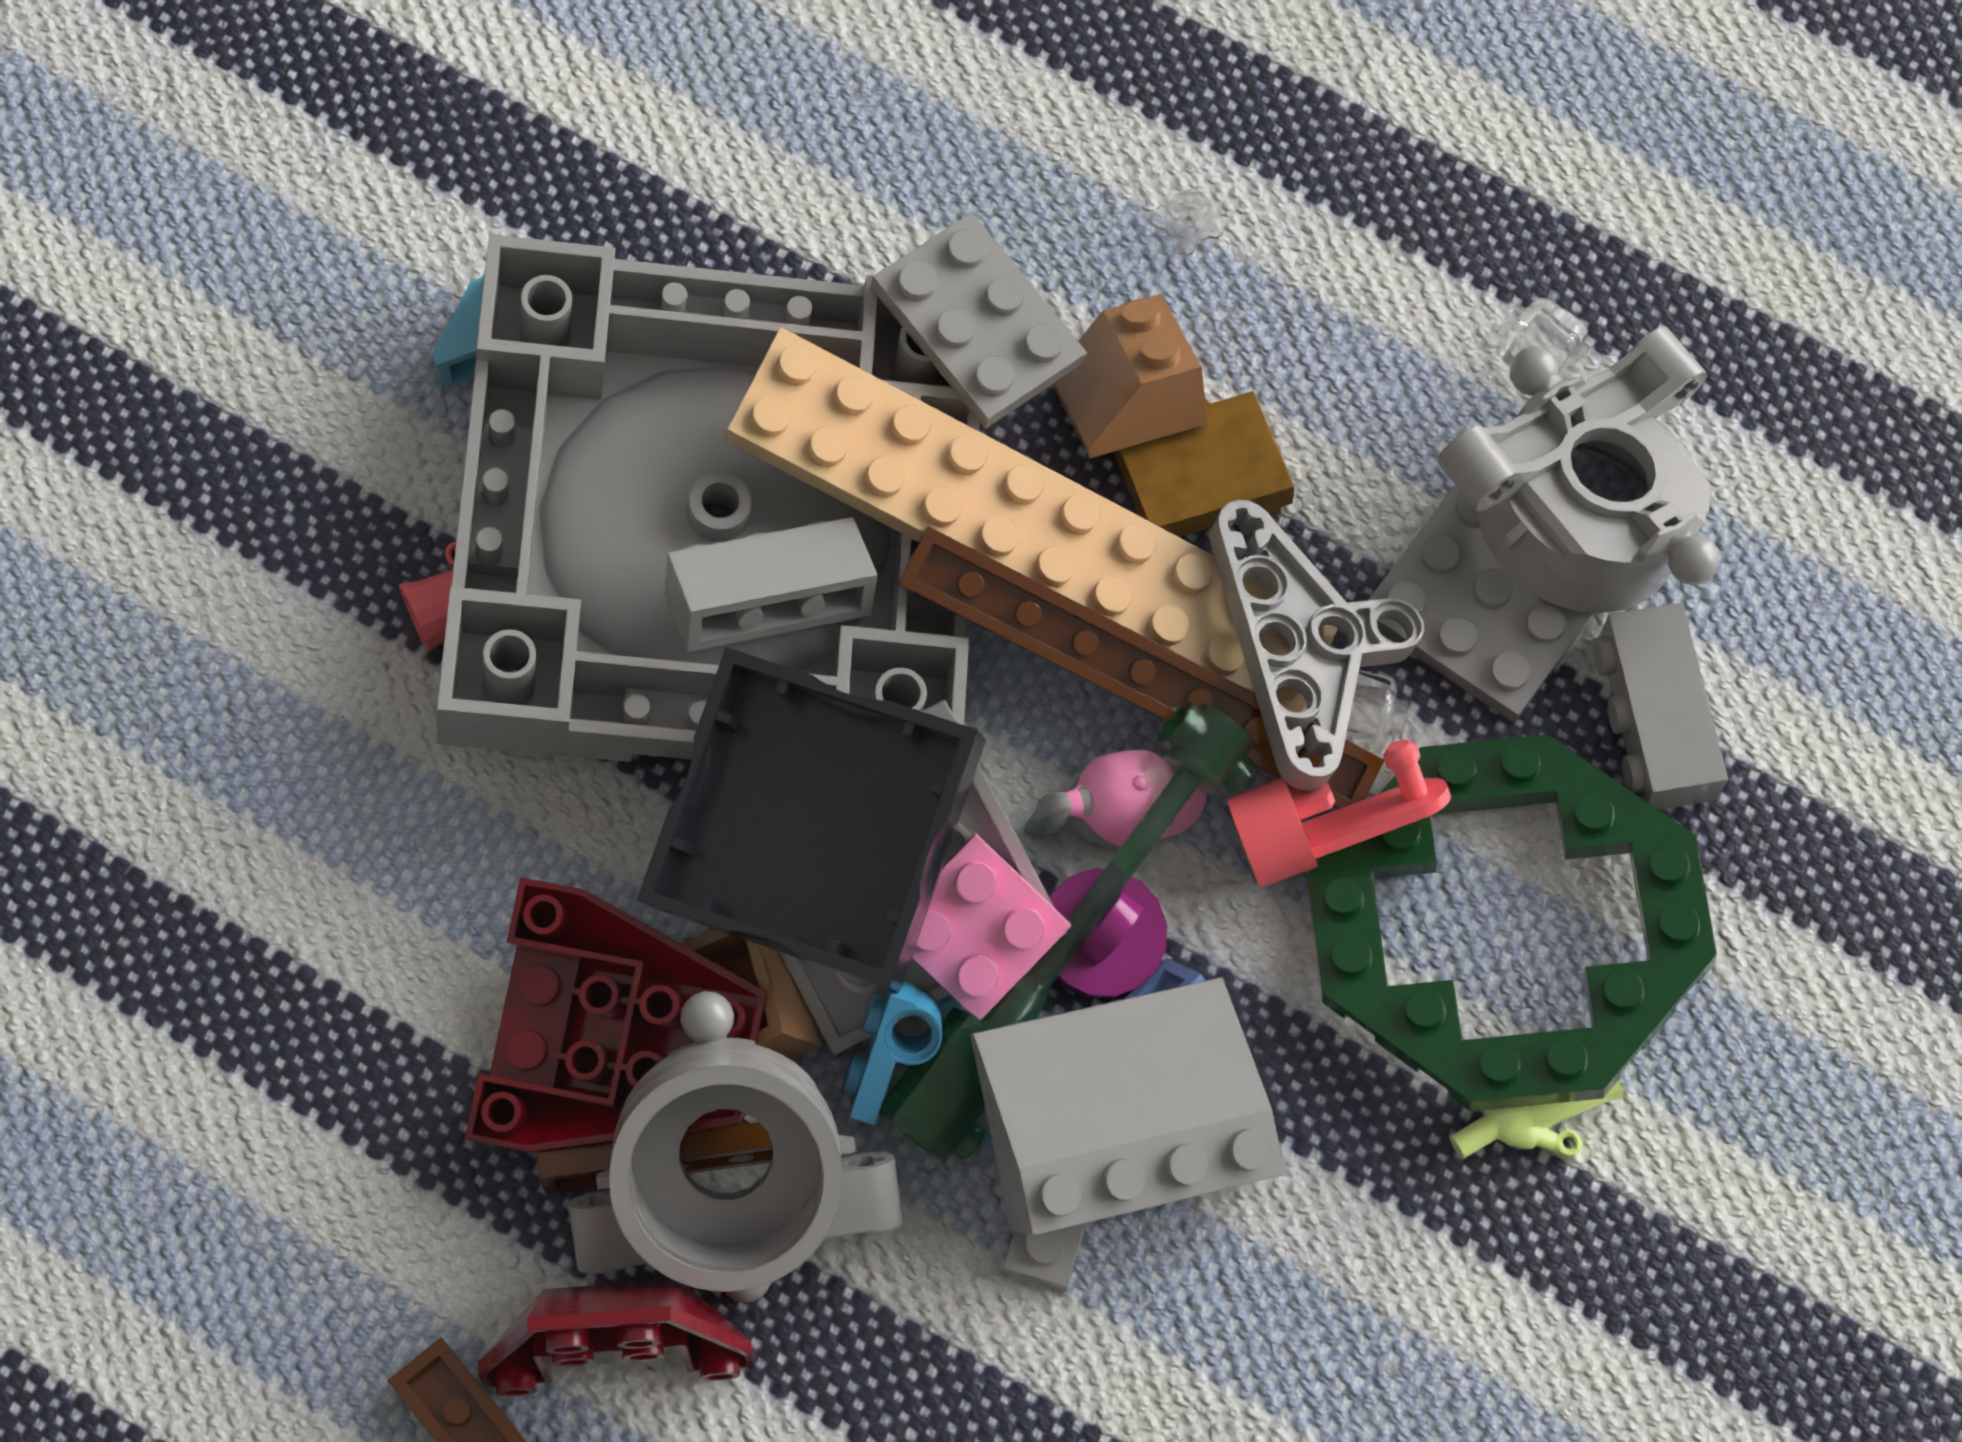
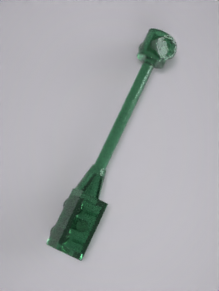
[878,701,1256,1164]

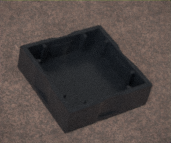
[636,647,986,992]

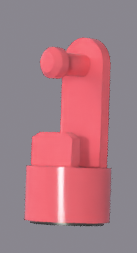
[1225,740,1451,889]

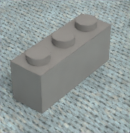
[664,517,878,652]
[1593,602,1728,810]

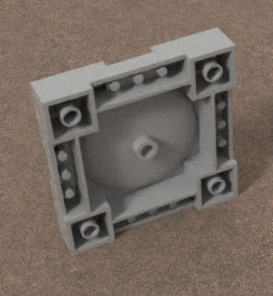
[437,234,980,762]

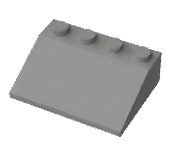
[970,978,1286,1236]

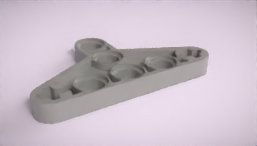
[1209,500,1424,791]

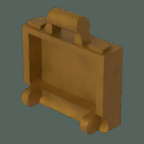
[1113,391,1295,537]

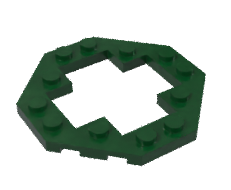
[1308,734,1717,1111]

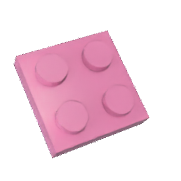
[912,832,1071,1021]

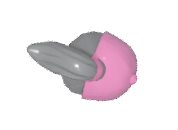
[1024,750,1207,848]

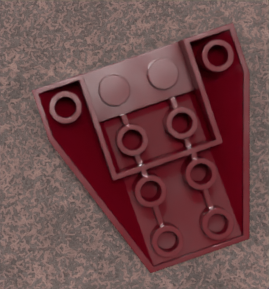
[465,877,767,1153]
[478,1280,754,1397]

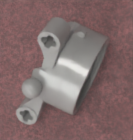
[1437,327,1719,613]
[567,991,904,1303]

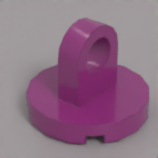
[1042,868,1167,999]

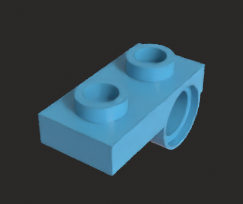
[841,981,942,1125]

